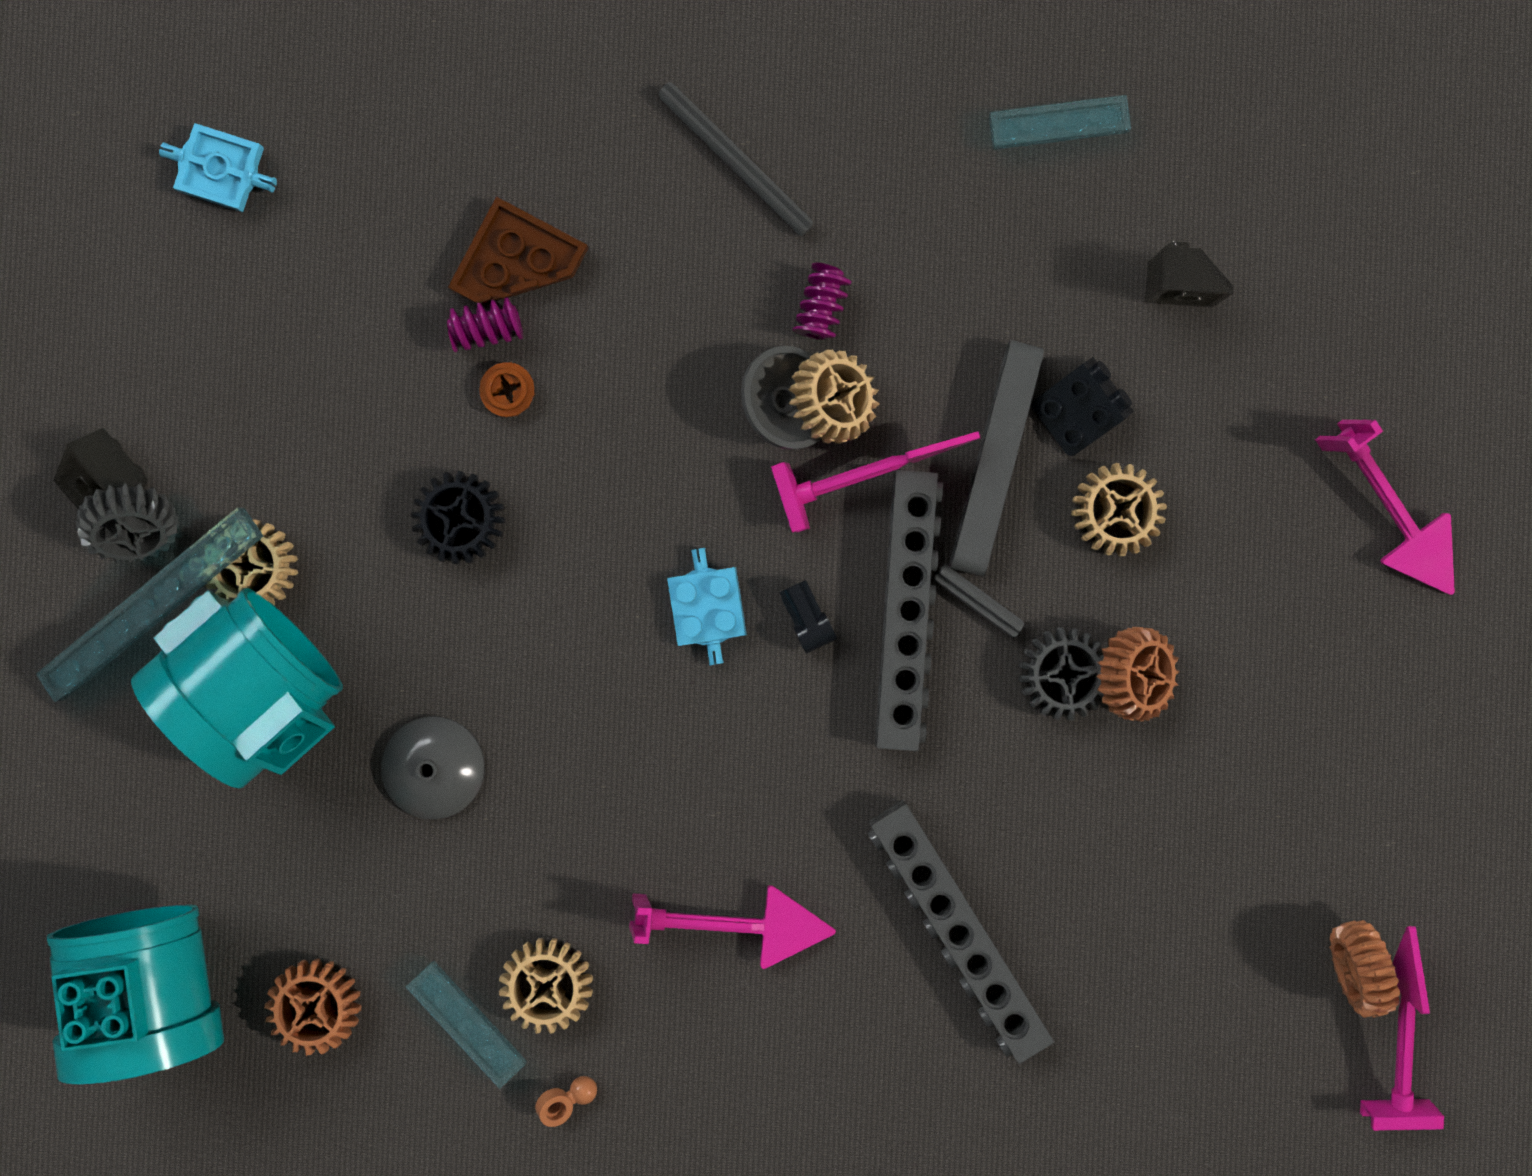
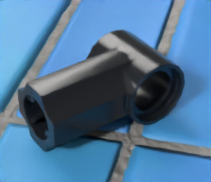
[779,580,837,654]

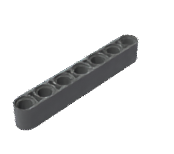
[949,339,1044,577]

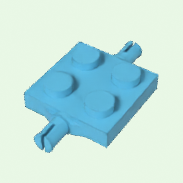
[159,123,277,212]
[667,548,747,665]

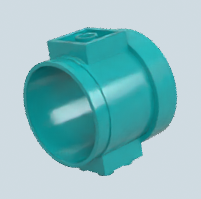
[131,588,343,788]
[47,904,224,1084]

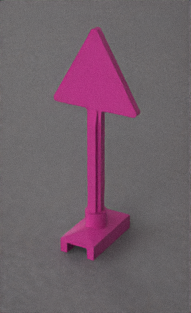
[1315,420,1455,595]
[771,431,980,533]
[629,885,836,969]
[1360,926,1444,1131]

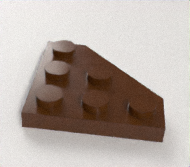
[448,197,589,305]

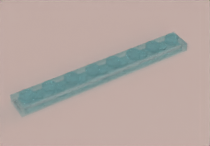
[36,508,264,702]

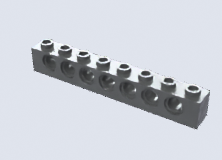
[874,470,943,751]
[867,800,1054,1064]

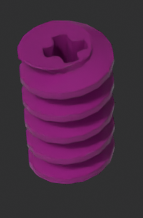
[792,262,852,340]
[447,297,523,352]

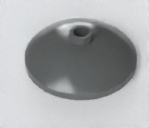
[741,346,836,450]
[381,716,485,819]

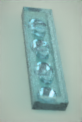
[989,95,1131,150]
[406,960,527,1089]

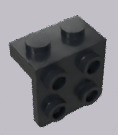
[1032,357,1134,456]

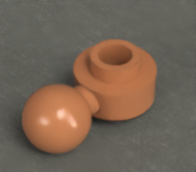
[535,1076,597,1127]

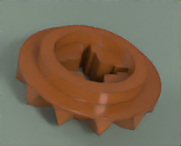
[479,362,535,418]

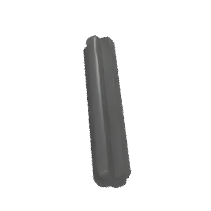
[934,565,1024,638]

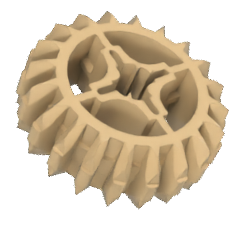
[788,349,879,444]
[1071,463,1167,557]
[201,519,298,606]
[499,938,593,1034]

